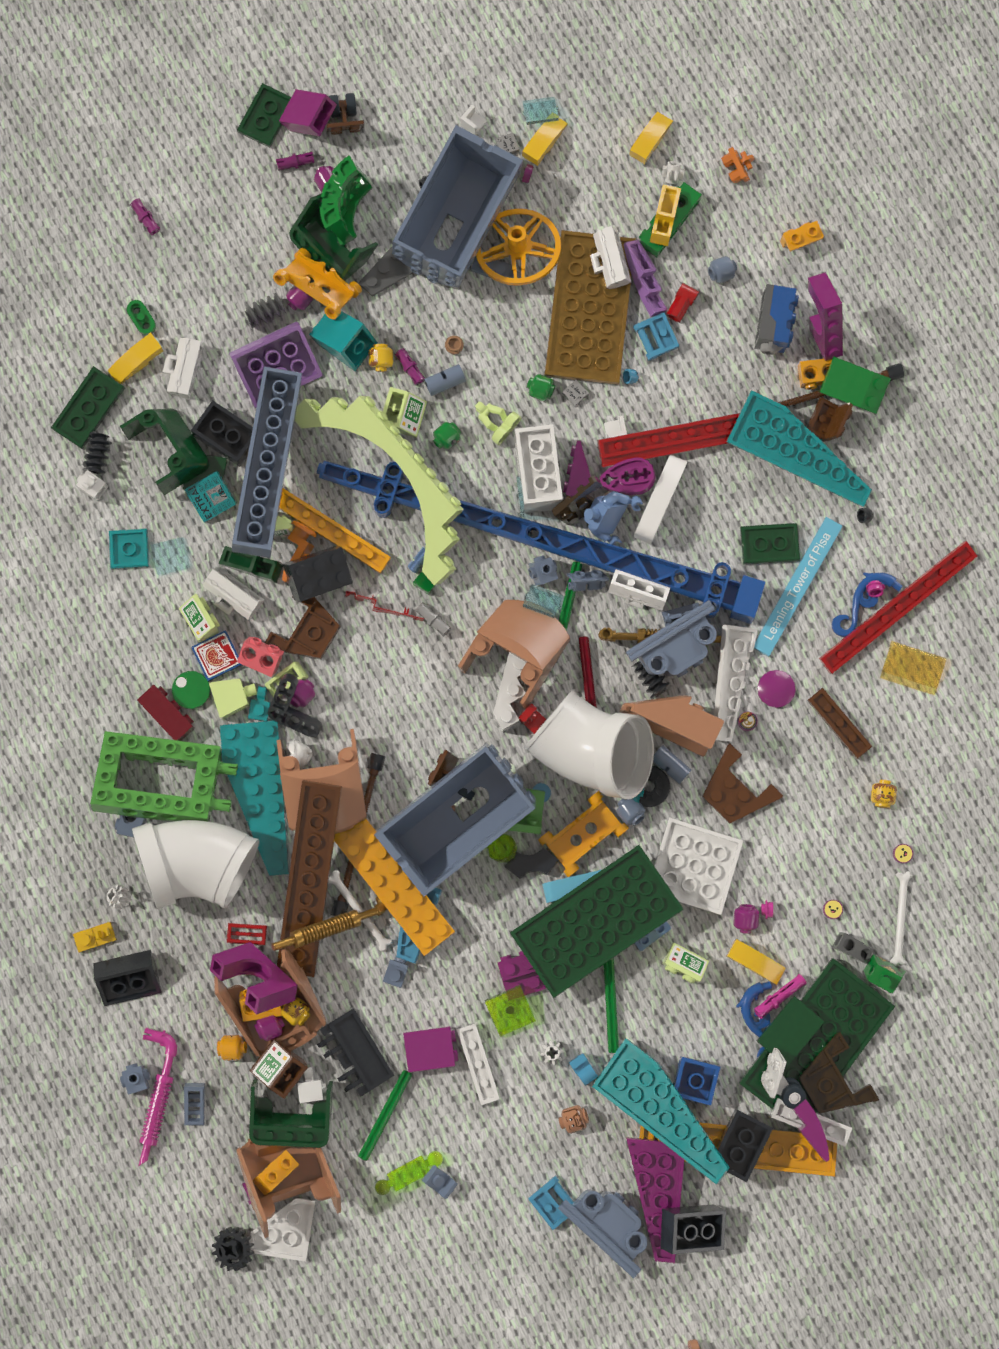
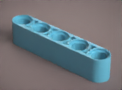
[542,870,601,903]

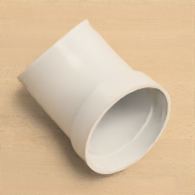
[524,690,654,799]
[132,820,260,909]

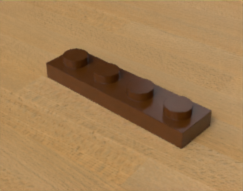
[807,687,872,759]

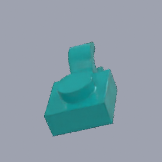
[248,686,271,721]

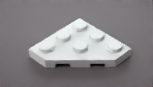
[249,1198,316,1262]

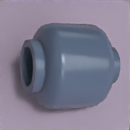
[708,256,737,284]
[617,799,645,826]

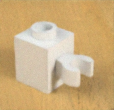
[76,470,108,501]
[297,1067,327,1103]

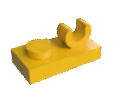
[73,922,117,953]

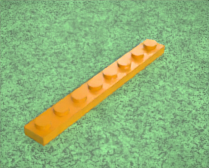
[279,488,391,574]

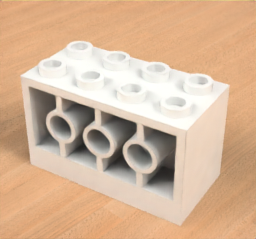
[514,424,563,513]

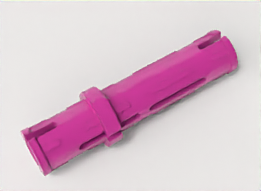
[754,974,807,1019]

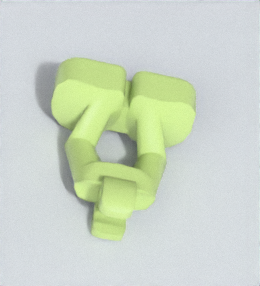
[475,401,521,446]

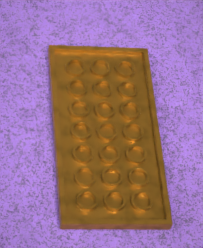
[544,230,636,385]

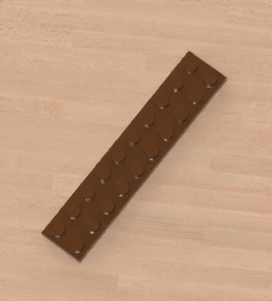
[277,780,342,978]

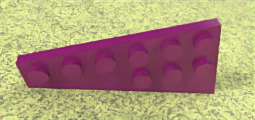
[626,1137,684,1263]

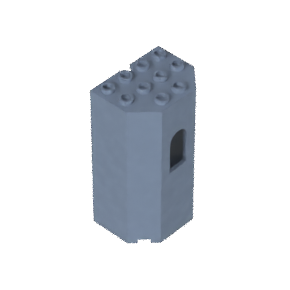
[392,125,523,288]
[374,743,536,896]

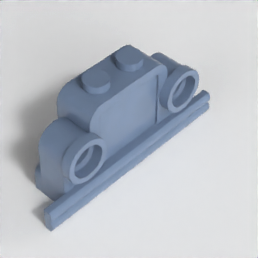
[626,600,717,678]
[558,1189,647,1279]

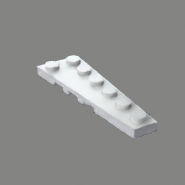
[714,625,758,742]

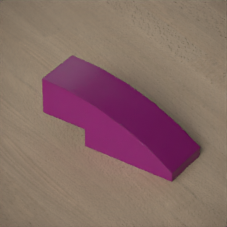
[792,1099,829,1162]

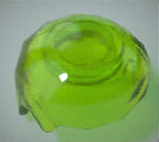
[487,834,517,863]

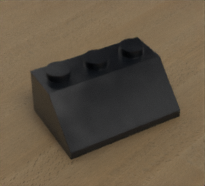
[93,950,162,1007]

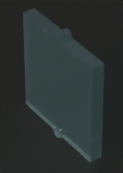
[523,97,559,125]
[516,477,524,518]
[151,537,190,575]
[523,584,563,618]

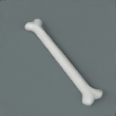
[328,870,393,952]
[890,871,912,966]

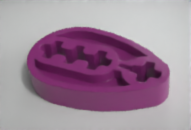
[600,458,656,496]

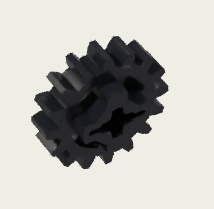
[212,1227,254,1271]

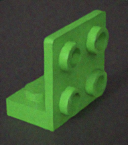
[508,788,545,834]

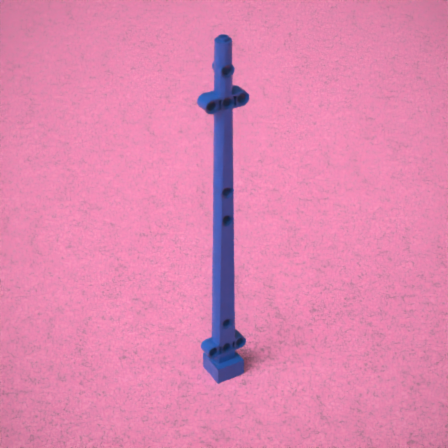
[317,460,766,624]

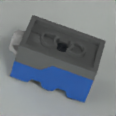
[754,284,799,355]

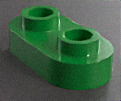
[127,300,156,336]

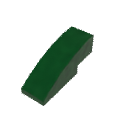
[218,546,283,583]

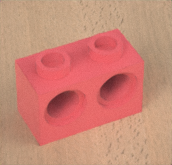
[237,636,284,677]

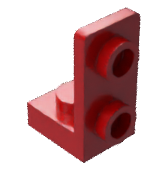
[519,703,547,734]

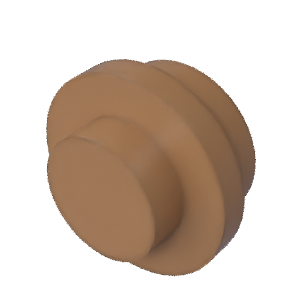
[445,336,464,355]

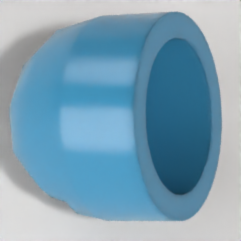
[623,369,639,384]

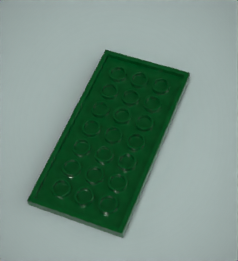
[510,845,684,998]
[739,958,895,1129]

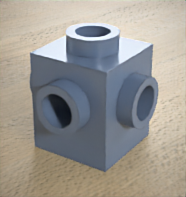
[528,555,558,586]
[120,1063,150,1095]

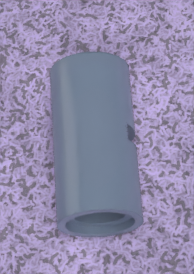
[424,364,466,396]
[653,745,691,784]

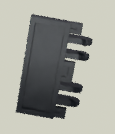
[317,1008,395,1097]

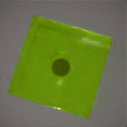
[484,985,536,1037]

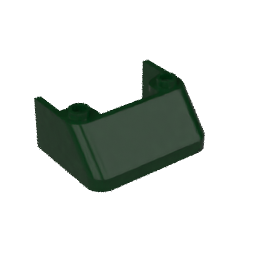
[289,193,379,281]
[120,408,209,496]
[249,1077,333,1148]

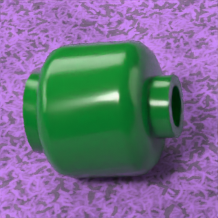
[526,374,555,402]
[433,422,461,450]

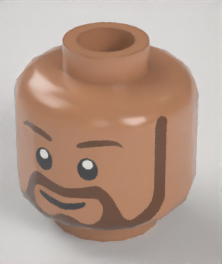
[559,1105,589,1134]

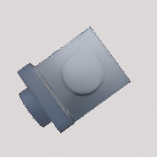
[383,957,409,988]
[422,1165,458,1199]

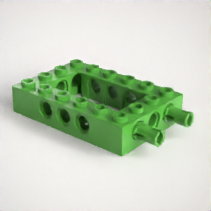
[90,731,238,822]

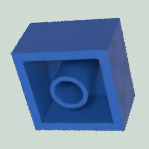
[673,1056,720,1106]

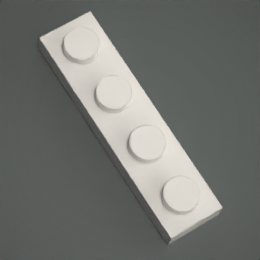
[457,1023,500,1105]
[770,1098,852,1147]

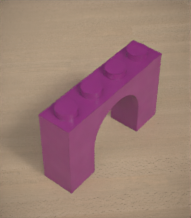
[808,272,843,361]
[210,942,298,1015]

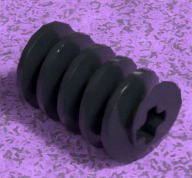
[82,432,112,474]
[631,661,670,699]

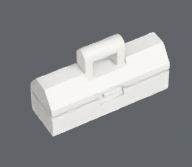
[590,226,632,289]
[162,338,203,399]
[203,566,264,620]
[608,569,670,611]

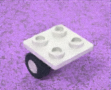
[761,1048,806,1109]

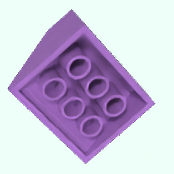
[229,321,323,408]

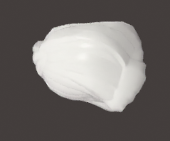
[286,740,312,770]

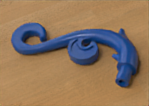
[832,572,903,637]
[736,981,772,1057]

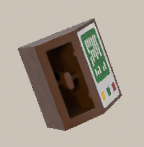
[249,1039,308,1099]

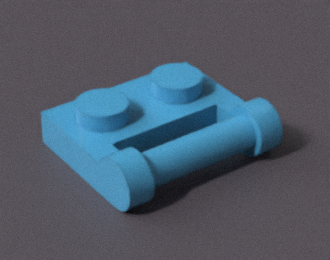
[633,313,679,361]
[528,1175,574,1230]

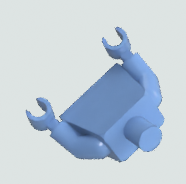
[584,491,643,545]

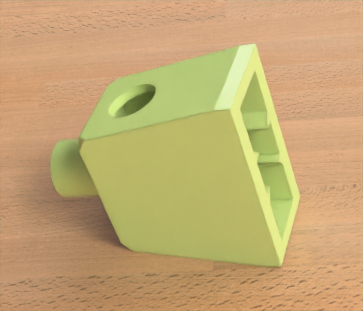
[209,679,257,720]

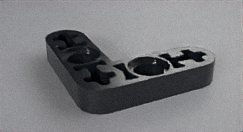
[268,673,322,737]

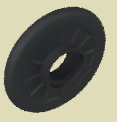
[639,766,670,807]

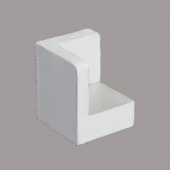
[461,105,487,135]
[604,416,627,438]

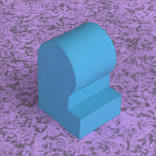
[569,1053,598,1086]

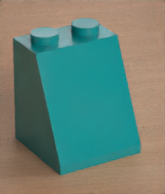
[309,311,378,371]

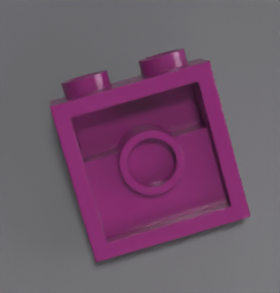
[497,951,546,1000]

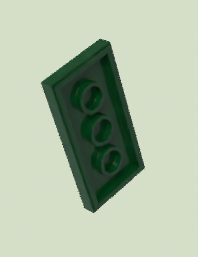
[51,366,125,449]

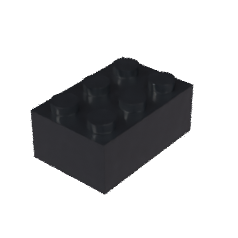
[191,400,253,467]
[283,546,353,602]
[716,1109,773,1182]
[660,1204,726,1254]

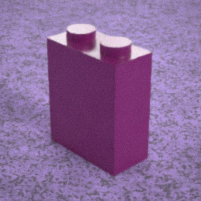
[279,89,337,137]
[403,1026,459,1072]

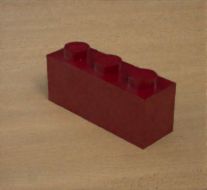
[137,685,195,741]

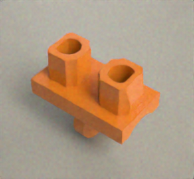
[721,147,755,183]

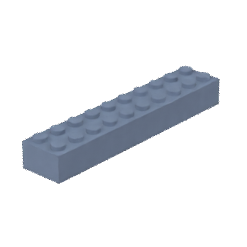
[232,367,302,558]

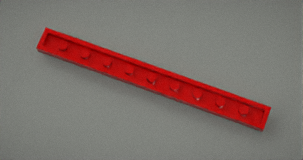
[819,541,978,674]

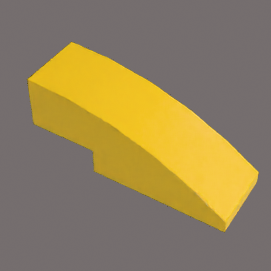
[629,112,673,164]
[522,114,568,166]
[650,185,681,246]
[108,332,163,384]
[726,939,786,985]

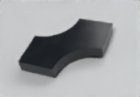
[504,848,559,879]

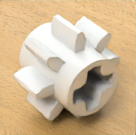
[662,161,685,184]
[107,884,131,910]
[540,1040,564,1065]

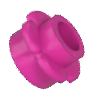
[866,580,885,597]
[761,900,773,919]

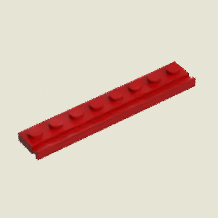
[597,413,740,467]

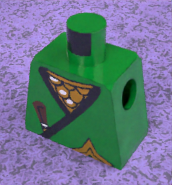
[864,954,906,994]

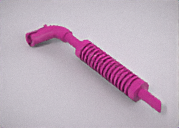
[138,1027,177,1166]

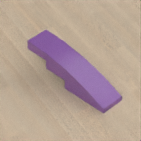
[624,240,668,317]

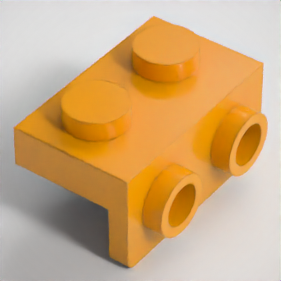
[780,221,824,252]

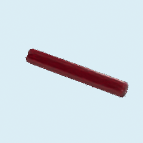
[578,636,597,708]

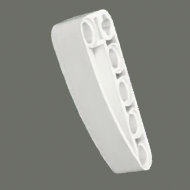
[634,454,688,545]

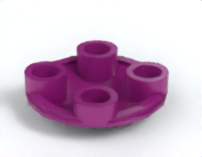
[757,670,796,708]

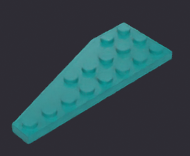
[726,390,872,507]
[220,721,289,876]
[592,1039,729,1185]

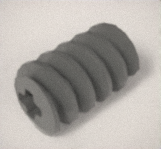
[245,293,286,328]

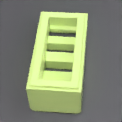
[265,662,308,697]

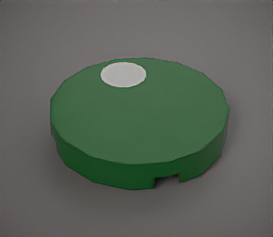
[172,671,211,709]

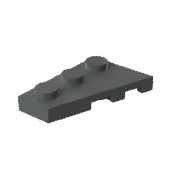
[358,247,413,297]

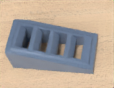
[184,1083,205,1125]

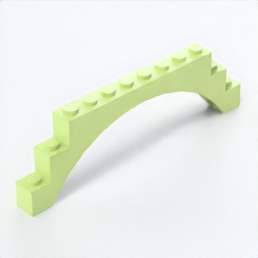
[295,396,464,585]

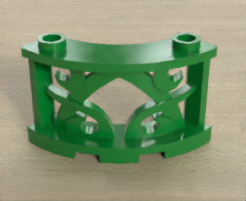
[320,155,373,246]

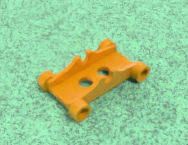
[273,248,362,319]
[538,791,629,877]

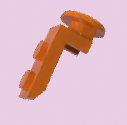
[282,521,317,584]

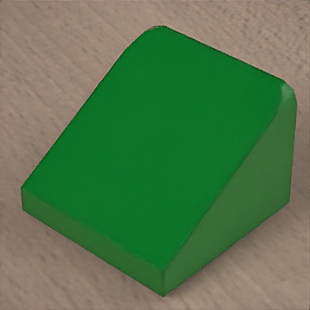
[413,572,436,595]

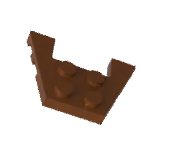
[264,596,341,659]
[702,743,783,824]

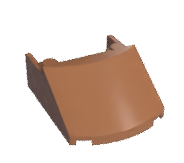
[458,600,570,710]
[619,695,724,757]
[277,729,367,834]
[214,947,326,1056]
[236,1138,341,1238]

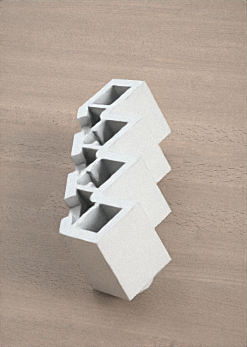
[493,652,527,732]

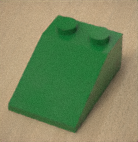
[819,356,891,414]

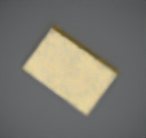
[880,641,947,695]

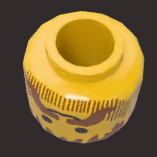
[369,344,393,372]
[871,780,897,808]
[281,996,311,1026]

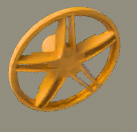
[476,209,561,286]

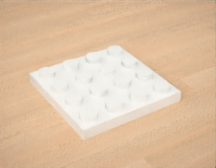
[654,817,743,915]

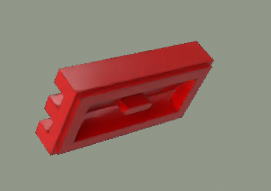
[226,923,267,945]

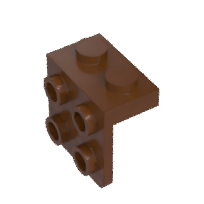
[807,397,853,442]

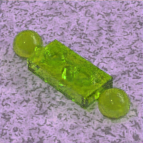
[375,1151,443,1195]

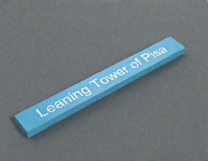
[754,517,842,657]

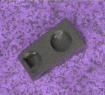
[832,932,873,964]

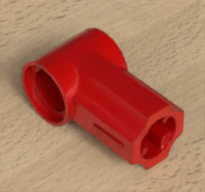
[666,283,699,323]

